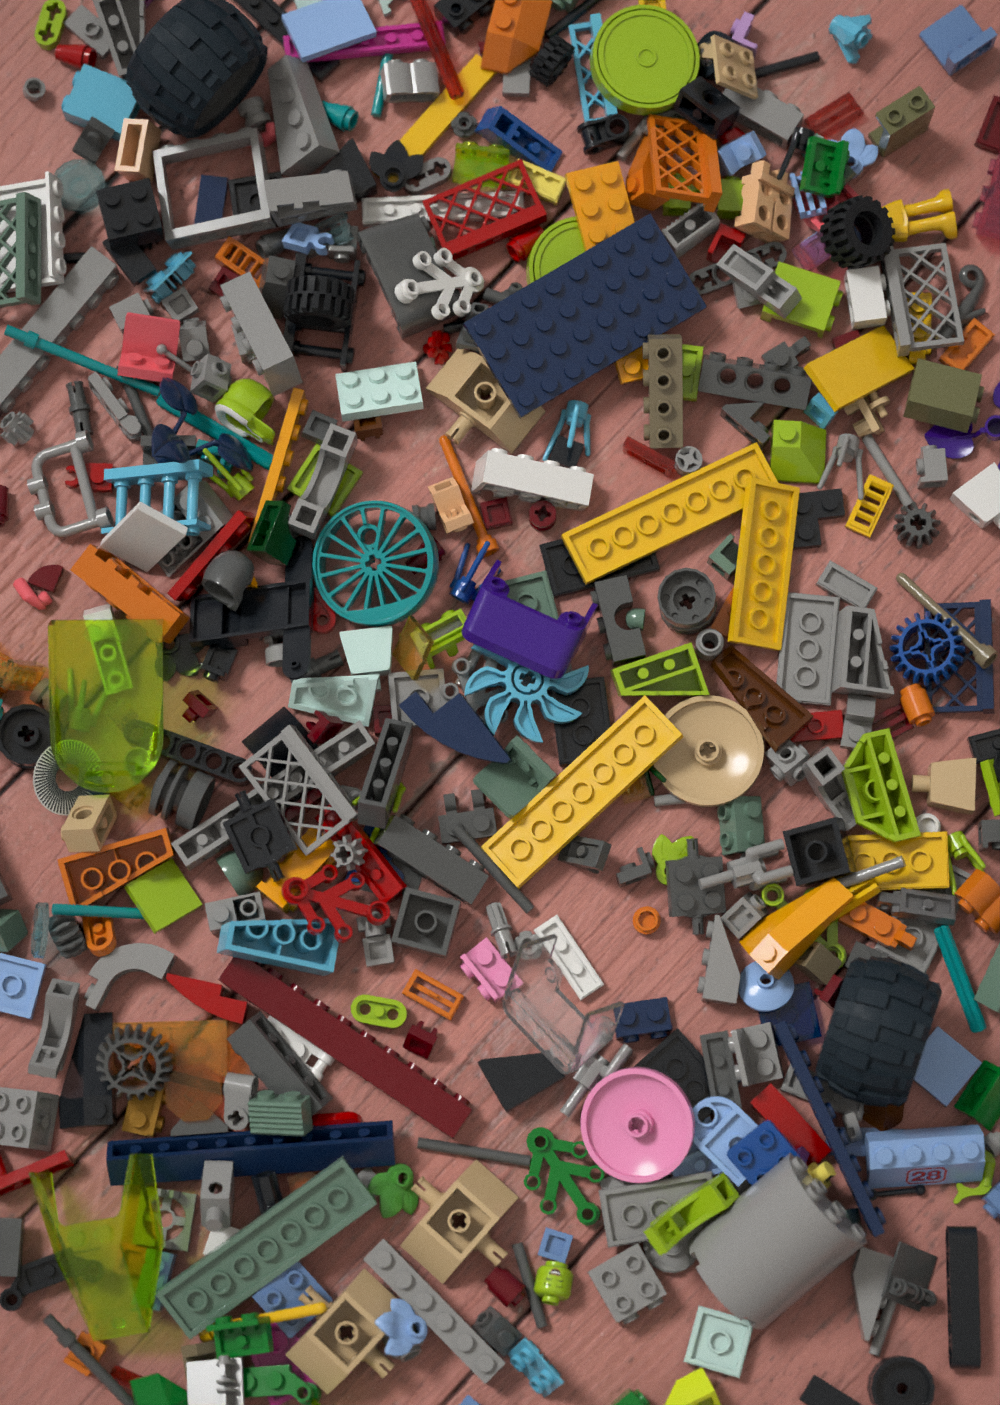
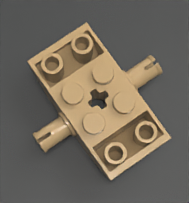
[426,349,545,454]
[400,1159,519,1284]
[285,1268,397,1395]

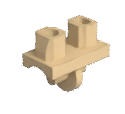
[843,391,890,438]

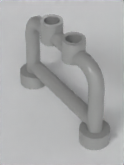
[27,430,114,537]

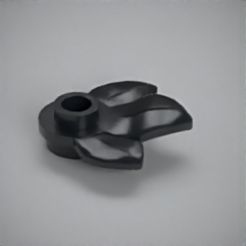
[369,140,423,192]
[155,633,205,682]

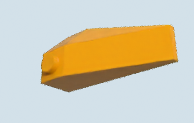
[739,877,855,980]

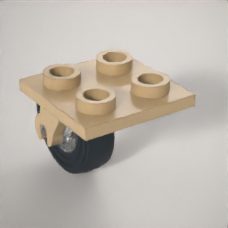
[697,31,758,100]

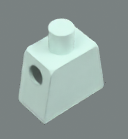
[339,626,393,692]

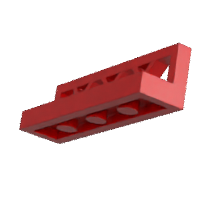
[315,804,407,904]

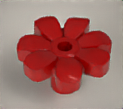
[423,330,453,365]

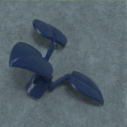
[151,377,253,473]

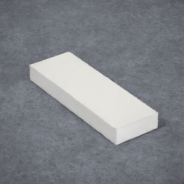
[534,915,604,1001]

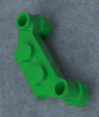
[243,1365,322,1405]

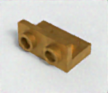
[121,1076,172,1138]

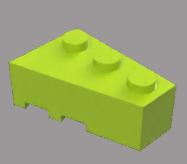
[610,642,709,696]

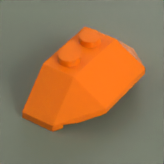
[481,0,552,75]

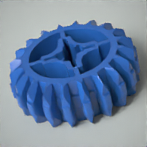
[889,611,965,687]

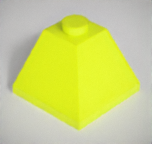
[665,1368,721,1405]

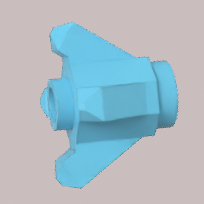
[829,14,873,64]

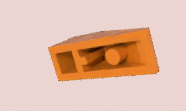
[625,127,670,211]

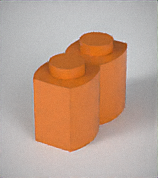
[954,869,1000,934]

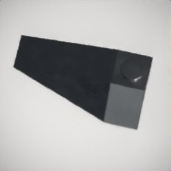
[59,1012,117,1129]

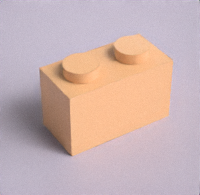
[115,118,161,182]

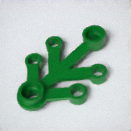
[524,1127,605,1225]

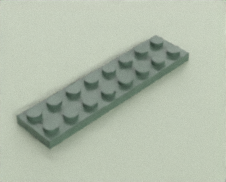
[155,1156,377,1339]

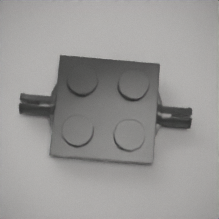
[665,838,726,935]

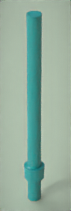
[4,325,160,397]

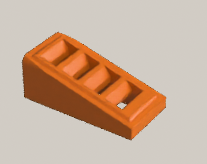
[215,236,265,288]

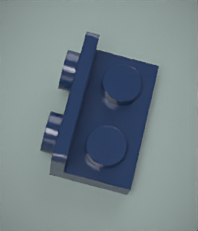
[611,997,673,1044]

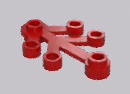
[281,864,390,943]

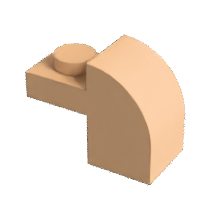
[428,477,474,534]

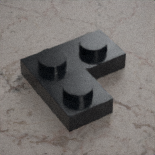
[793,488,845,550]

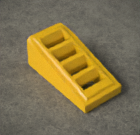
[845,474,894,538]

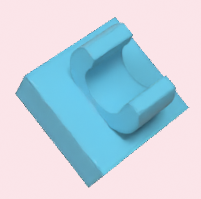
[803,393,838,429]

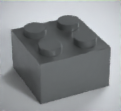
[391,887,461,959]

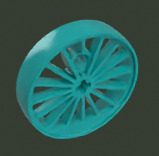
[312,500,439,627]

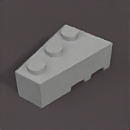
[832,605,894,700]

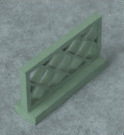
[0,192,41,308]

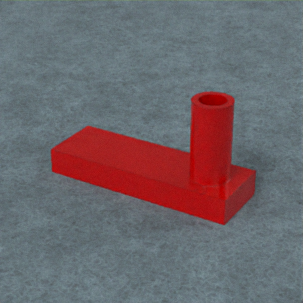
[0,1150,74,1197]

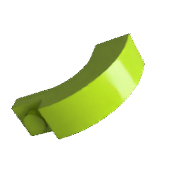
[644,1172,740,1256]

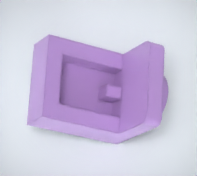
[730,11,758,58]

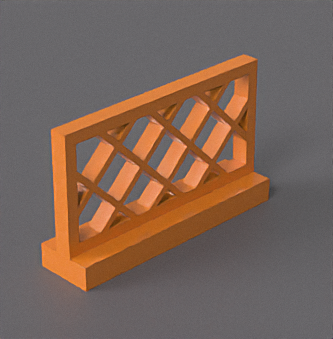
[647,114,722,212]

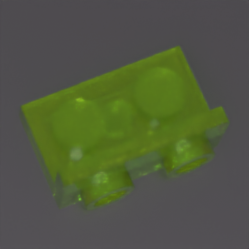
[452,141,510,189]

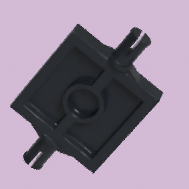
[222,790,298,882]

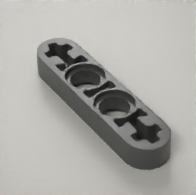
[689,242,787,296]

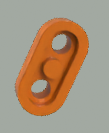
[82,905,117,957]

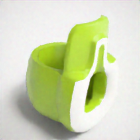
[215,378,275,446]

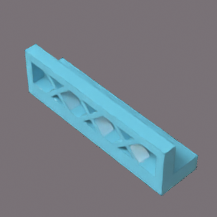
[568,13,618,122]

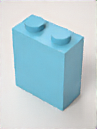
[61,64,141,141]

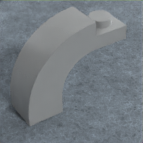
[802,746,856,831]
[84,943,177,1012]
[28,978,80,1079]

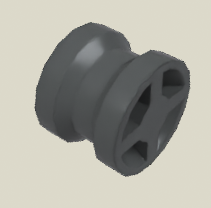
[412,503,437,531]

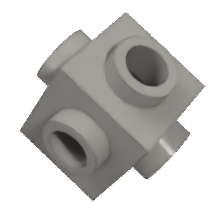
[190,353,232,403]
[765,740,810,787]

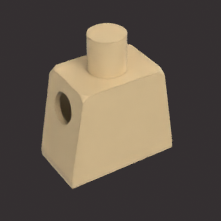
[911,758,976,815]

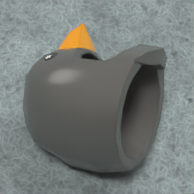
[201,550,258,611]

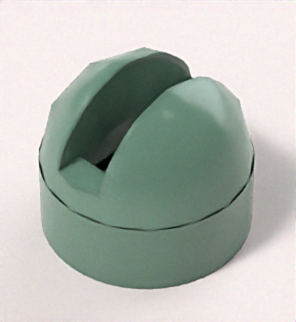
[626,608,646,631]

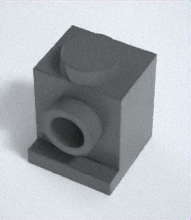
[978,820,1000,852]

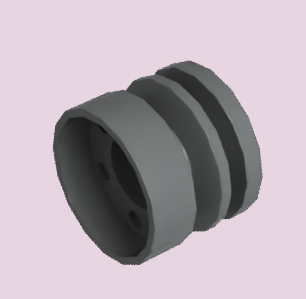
[657,568,717,635]
[148,760,216,831]

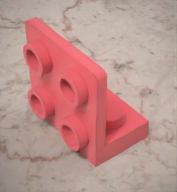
[117,312,181,382]

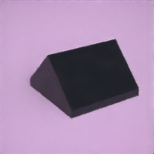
[241,707,318,778]

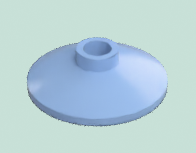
[738,961,794,1012]

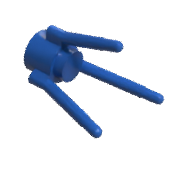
[449,541,501,605]

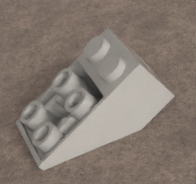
[157,481,233,577]

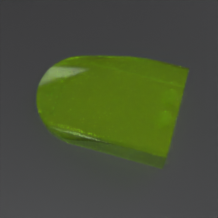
[48,619,164,793]

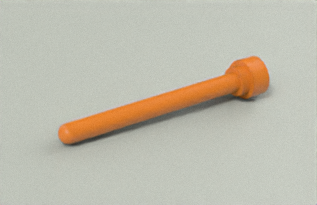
[439,435,500,558]

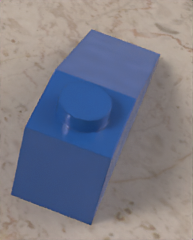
[475,106,563,172]

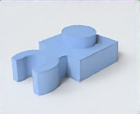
[282,223,334,256]

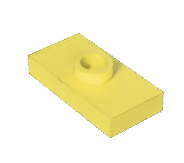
[508,158,567,206]

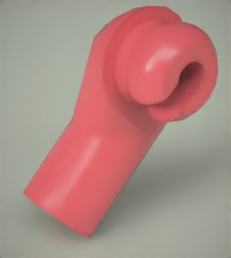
[13,578,52,610]

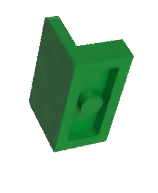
[954,1060,1000,1131]

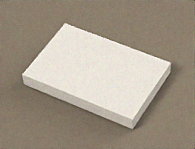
[100,502,188,572]

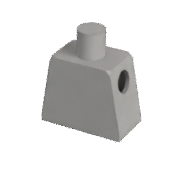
[200,1160,235,1232]

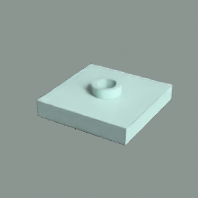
[683,1305,753,1378]

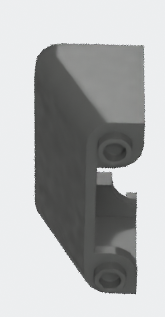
[357,213,461,340]

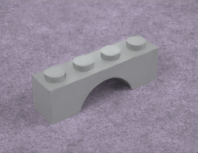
[288,423,358,540]

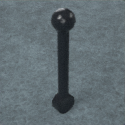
[870,1185,926,1200]

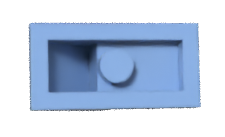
[717,131,767,176]

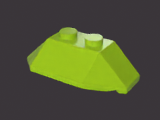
[841,728,921,842]

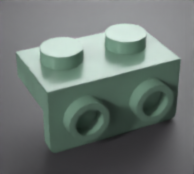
[717,796,765,855]

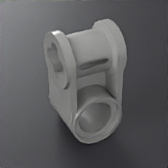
[223,1072,259,1130]

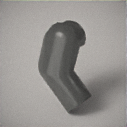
[483,283,523,304]

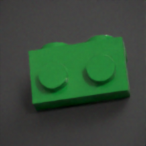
[799,136,850,198]
[206,1312,274,1359]

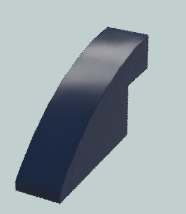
[399,692,513,764]

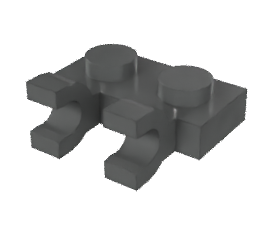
[438,789,497,844]

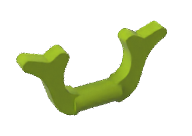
[953,1150,996,1204]

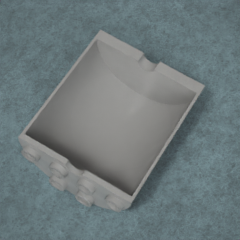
[688,1152,868,1330]

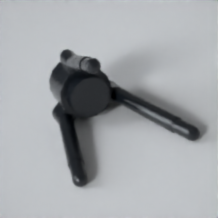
[777,127,815,180]

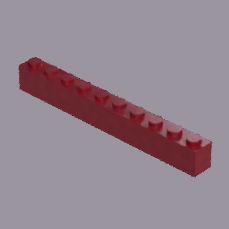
[218,957,472,1140]

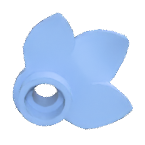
[827,128,878,179]
[374,1298,428,1356]

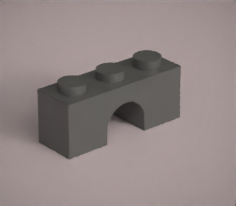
[590,575,646,667]

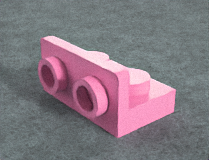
[460,937,522,1003]

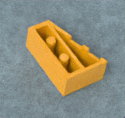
[256,828,336,914]

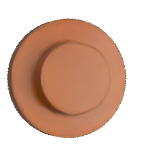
[632,906,661,935]

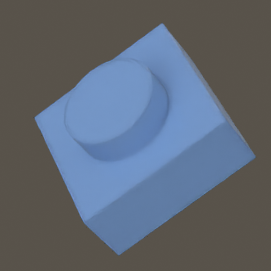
[538,1227,573,1264]

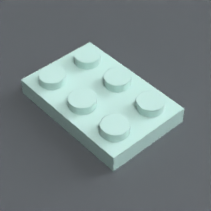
[335,361,424,422]

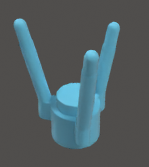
[542,400,591,461]

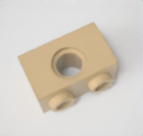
[61,794,117,853]

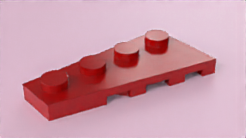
[167,510,256,601]

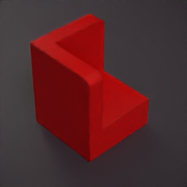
[706,223,746,263]

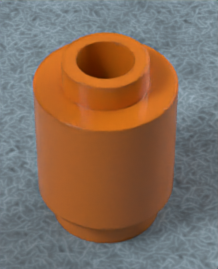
[900,683,935,727]

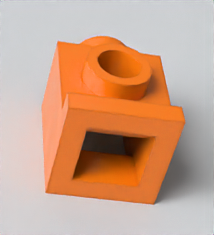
[63,1329,109,1377]

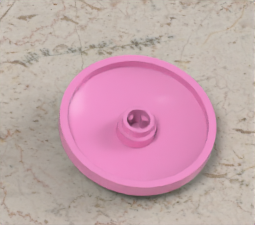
[581,1067,695,1183]

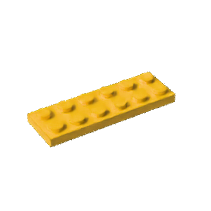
[727,477,800,651]

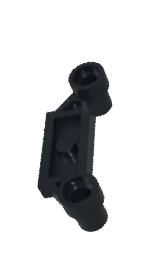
[0,1247,106,1311]

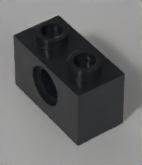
[673,76,741,140]

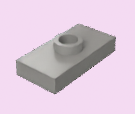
[64,4,111,60]

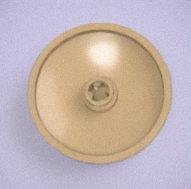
[654,695,764,807]

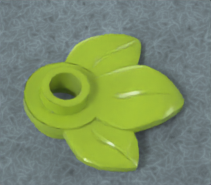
[652,834,694,886]

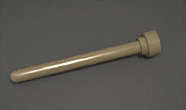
[896,573,999,669]

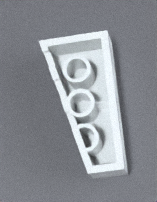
[471,448,594,511]

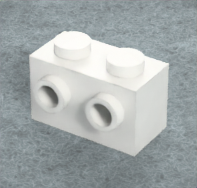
[844,266,891,330]

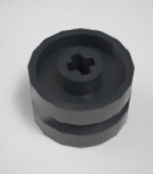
[0,704,63,770]
[867,1355,935,1405]

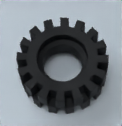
[529,34,575,87]

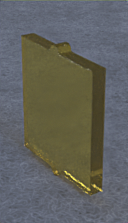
[392,616,434,681]

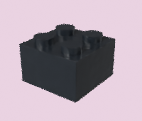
[96,178,164,250]
[783,817,857,887]

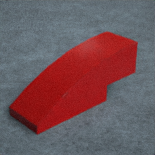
[166,973,250,1026]
[750,1083,832,1166]

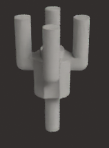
[698,839,794,891]
[560,1027,633,1117]

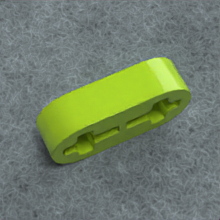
[34,0,68,50]

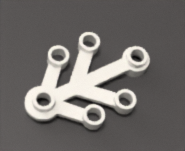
[395,248,484,320]

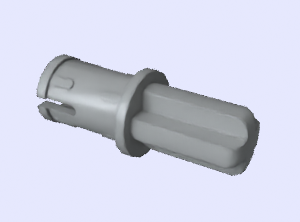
[486,902,518,959]

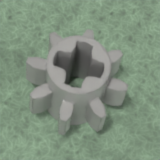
[0,411,34,446]
[330,834,368,871]
[356,911,391,938]

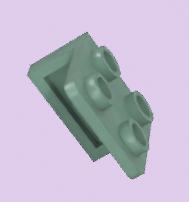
[473,735,557,818]

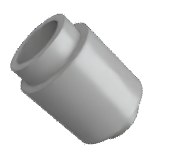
[695,628,724,661]

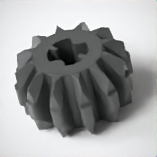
[893,502,940,549]
[46,915,88,959]

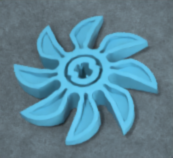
[464,645,589,743]

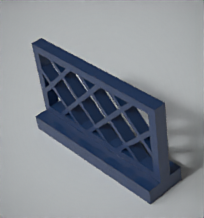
[924,599,995,714]

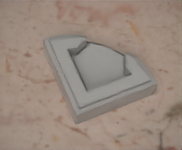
[842,1112,862,1143]

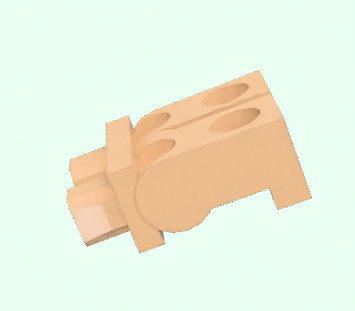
[734,160,795,243]

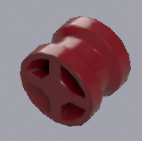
[529,500,556,532]

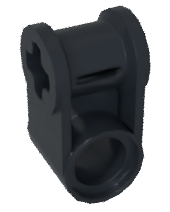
[576,114,630,155]

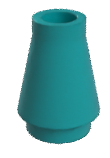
[322,100,359,132]

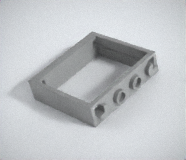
[153,127,277,250]

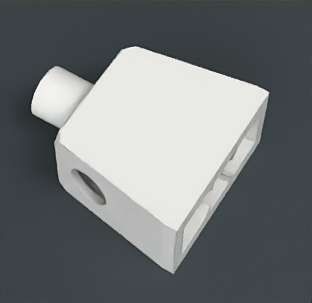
[950,462,1000,529]

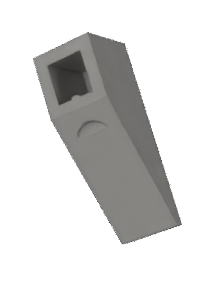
[697,914,740,1006]
[850,1247,894,1341]

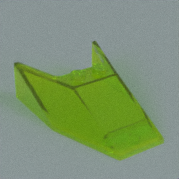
[28,1154,164,1341]

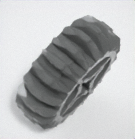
[96,1024,174,1101]

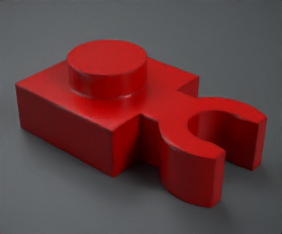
[65,463,114,493]

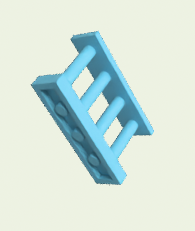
[101,459,213,536]

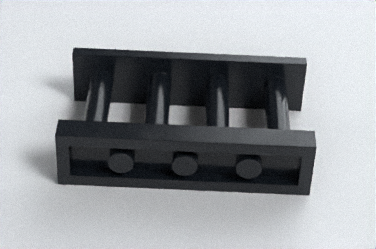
[283,253,366,372]

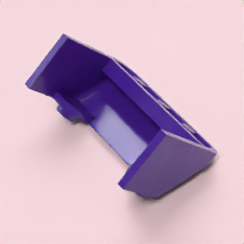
[462,560,598,679]

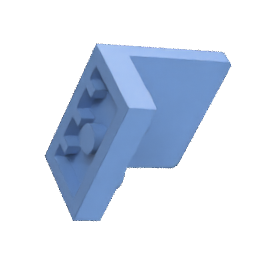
[919,5,998,76]
[251,1260,332,1338]

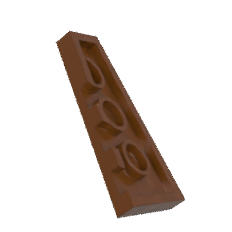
[711,645,813,753]

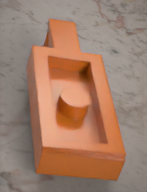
[838,902,917,951]

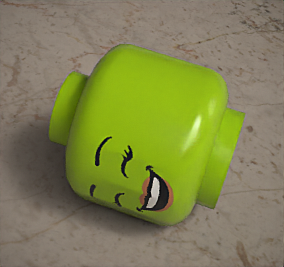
[534,1261,574,1306]

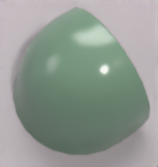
[216,850,264,896]

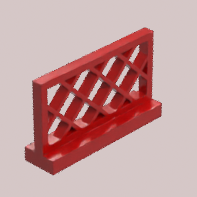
[422,159,547,261]

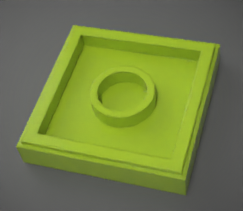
[287,443,363,518]
[124,859,203,934]

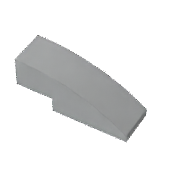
[716,244,802,319]

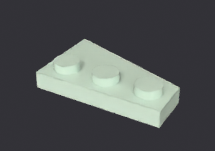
[288,674,379,727]

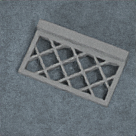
[880,243,964,357]
[239,724,358,856]

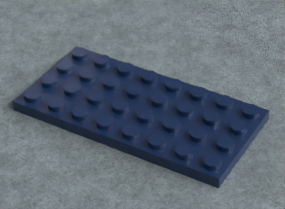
[463,214,707,419]

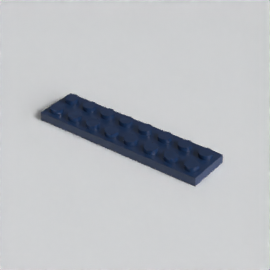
[772,1021,887,1237]

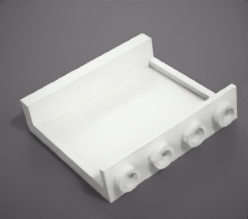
[0,171,66,293]

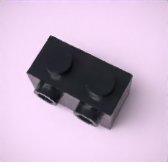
[434,0,495,38]

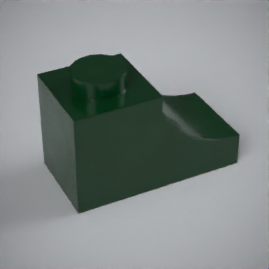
[247,500,297,566]

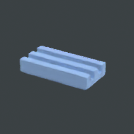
[789,171,827,219]

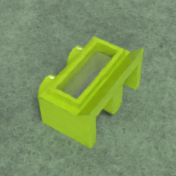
[412,608,475,669]

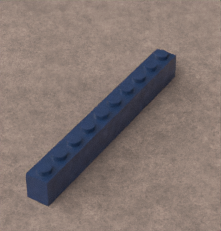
[106,1120,396,1186]

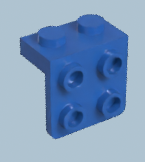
[727,1120,809,1186]

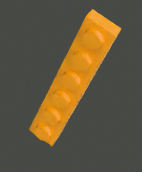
[248,388,309,543]

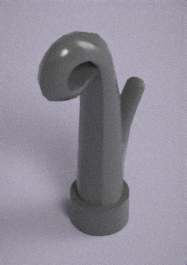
[933,264,986,340]

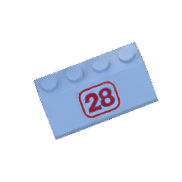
[864,1124,985,1189]

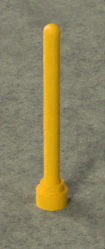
[198,1302,327,1342]

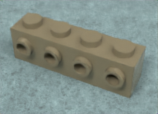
[642,334,683,448]

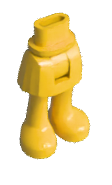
[882,189,957,242]

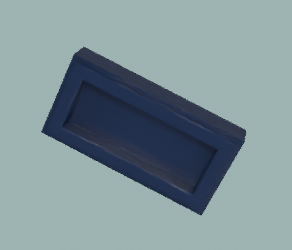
[194,175,228,224]

